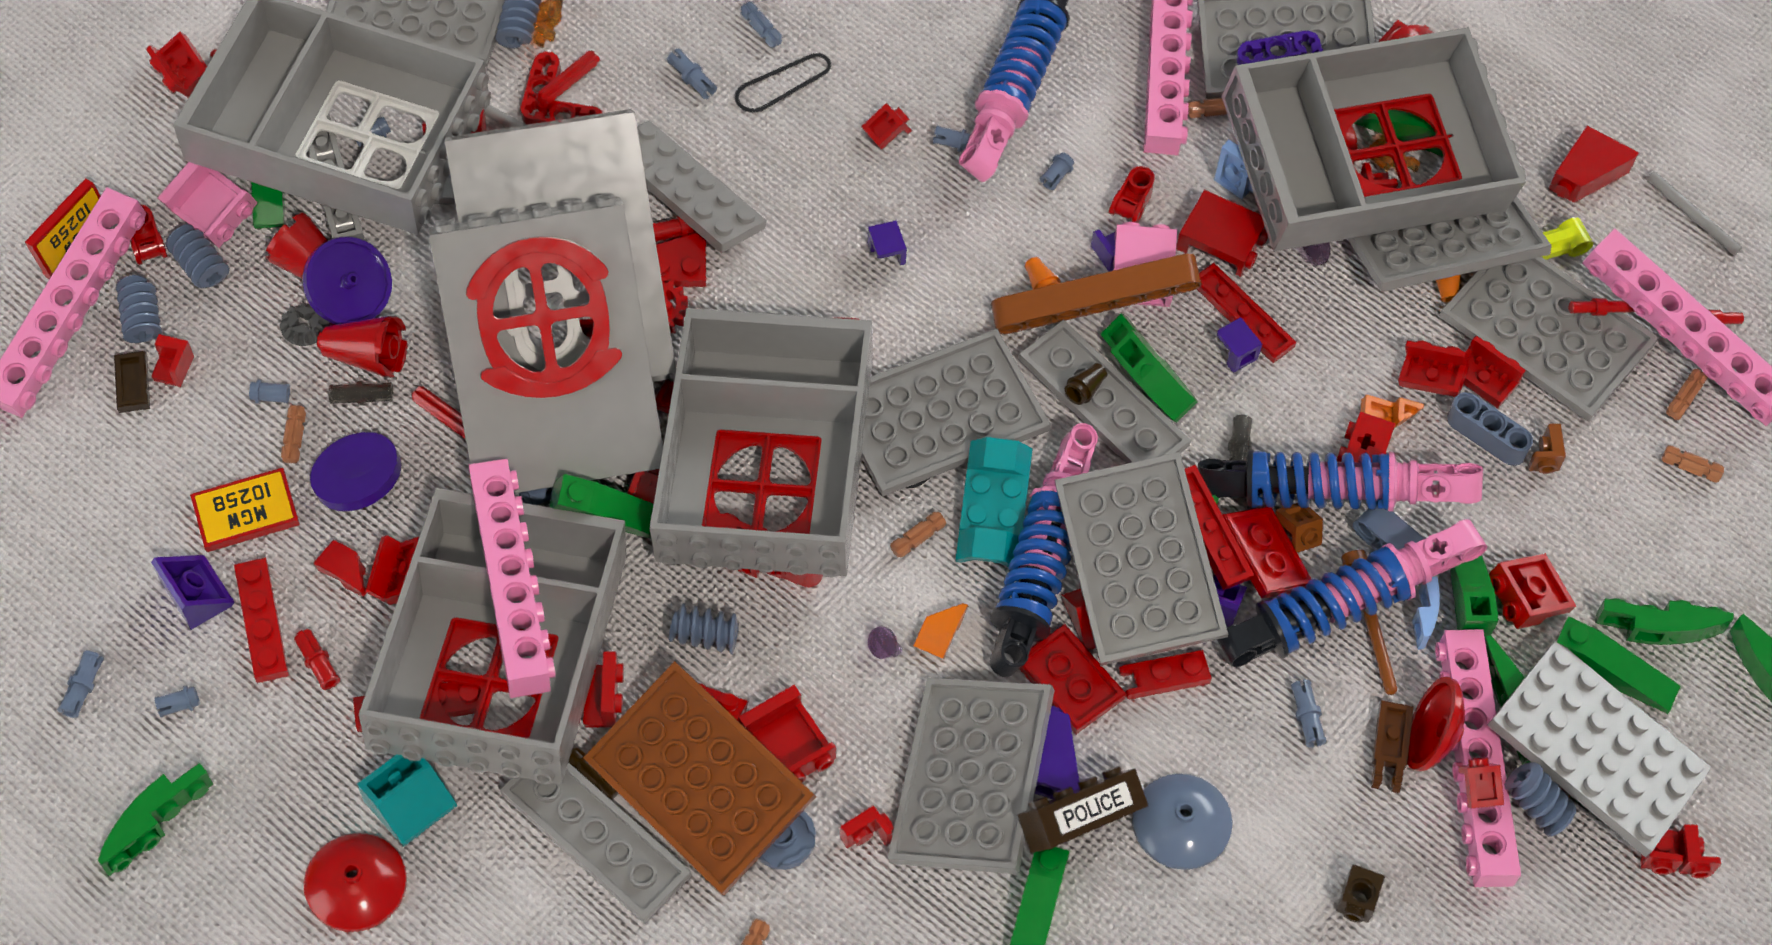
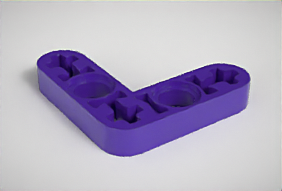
[1237,30,1323,65]

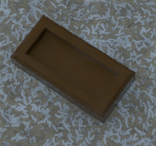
[114,351,150,413]

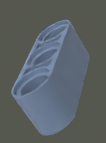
[1447,392,1533,466]
[1353,506,1443,563]

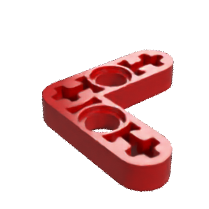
[521,51,603,125]

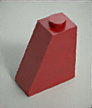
[1548,125,1639,203]

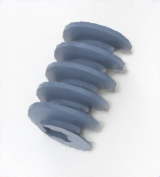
[495,0,542,49]
[166,224,230,288]
[116,275,162,343]
[669,603,739,655]
[1504,762,1576,837]

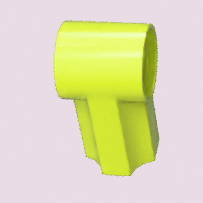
[1542,217,1594,260]

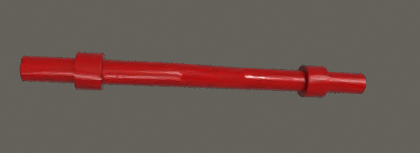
[1568,298,1744,324]

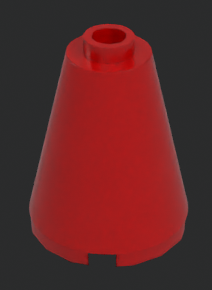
[265,212,328,279]
[317,316,408,378]

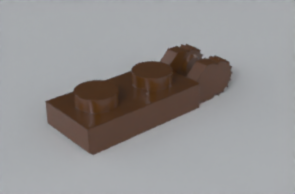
[1371,700,1414,793]

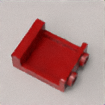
[1176,190,1268,277]
[738,684,837,783]

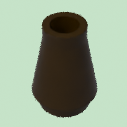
[1064,363,1108,405]

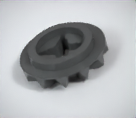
[279,301,330,346]

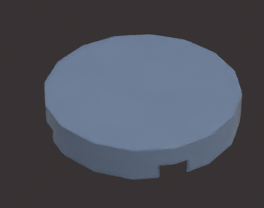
[758,811,816,870]

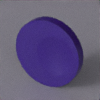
[303,237,392,325]
[310,432,402,511]

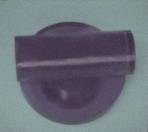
[1302,242,1331,266]
[868,625,903,659]

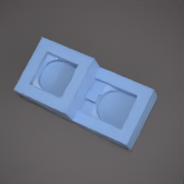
[1412,576,1440,650]

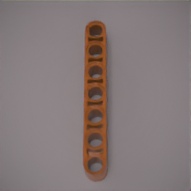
[991,254,1201,334]

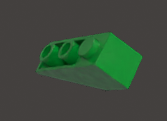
[1450,555,1499,637]

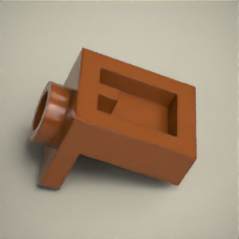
[1528,424,1566,474]
[1276,503,1323,553]

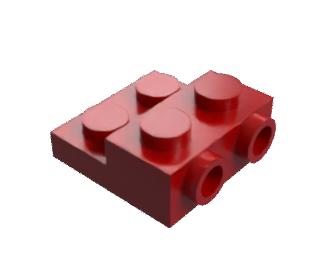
[1489,553,1576,629]

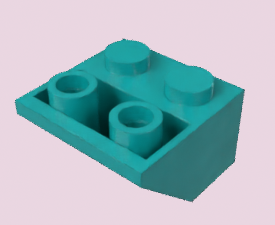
[357,754,457,847]

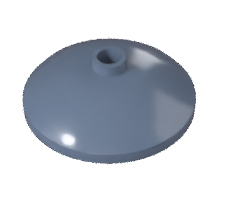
[1132,774,1232,870]

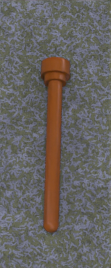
[1341,550,1398,695]

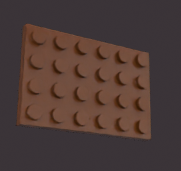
[583,661,817,895]

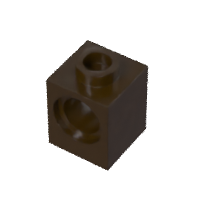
[1336,864,1385,923]

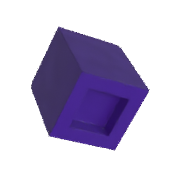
[867,220,907,266]
[1091,229,1115,271]
[1217,317,1262,373]

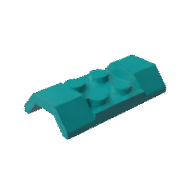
[955,437,1033,567]

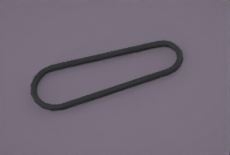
[735,53,831,113]

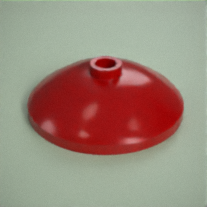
[1407,676,1465,772]
[304,833,407,932]

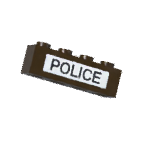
[1017,766,1149,853]

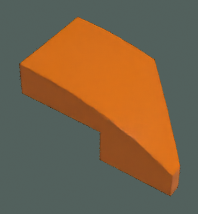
[1360,394,1424,429]
[914,603,968,659]

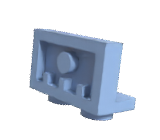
[1214,140,1254,199]

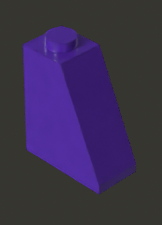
[1035,706,1079,799]

